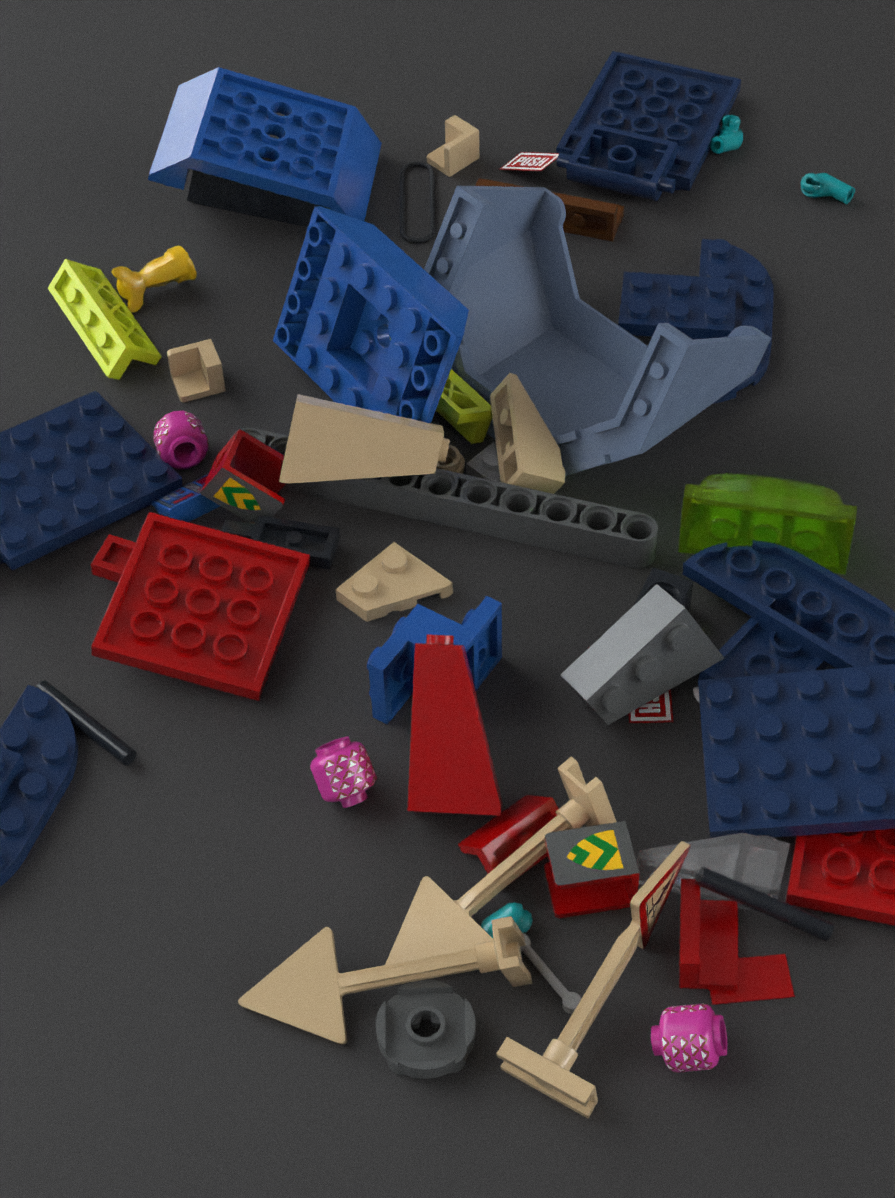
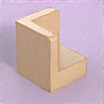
[427,115,480,177]
[167,339,226,403]

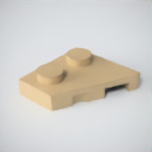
[335,542,453,622]

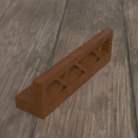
[475,178,624,242]

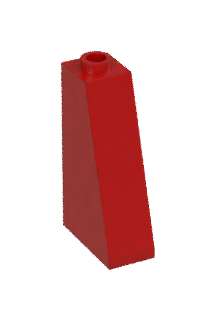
[407,634,503,816]

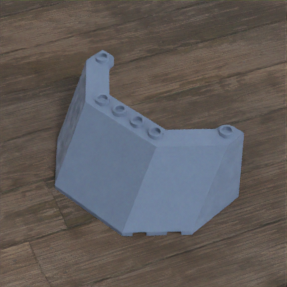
[424,186,771,476]

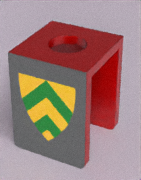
[200,429,286,522]
[544,821,640,919]

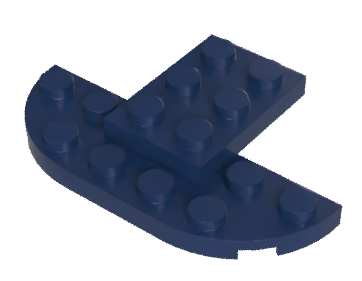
[618,239,774,404]
[682,540,895,680]
[0,685,78,887]

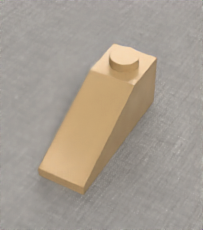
[490,373,565,494]

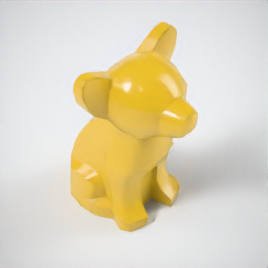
[111,245,197,313]

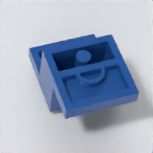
[367,596,502,725]

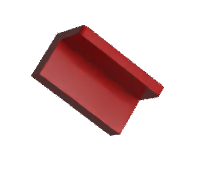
[458,795,559,883]
[679,879,739,990]

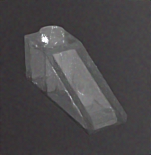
[637,833,790,912]

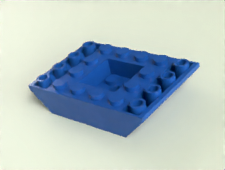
[273,206,469,423]

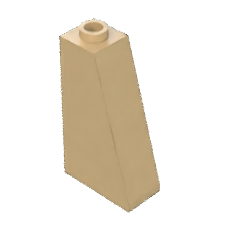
[279,394,450,484]

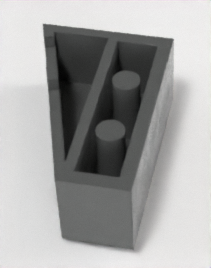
[560,584,725,725]

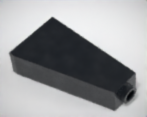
[187,157,327,227]

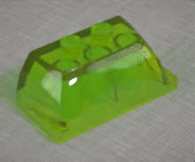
[678,472,857,575]

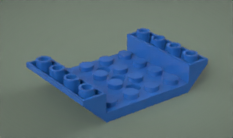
[148,67,382,221]

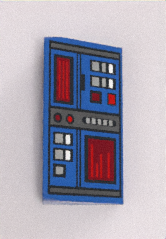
[152,474,220,522]

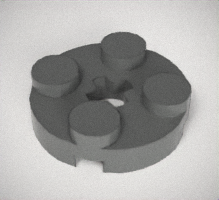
[376,979,476,1079]

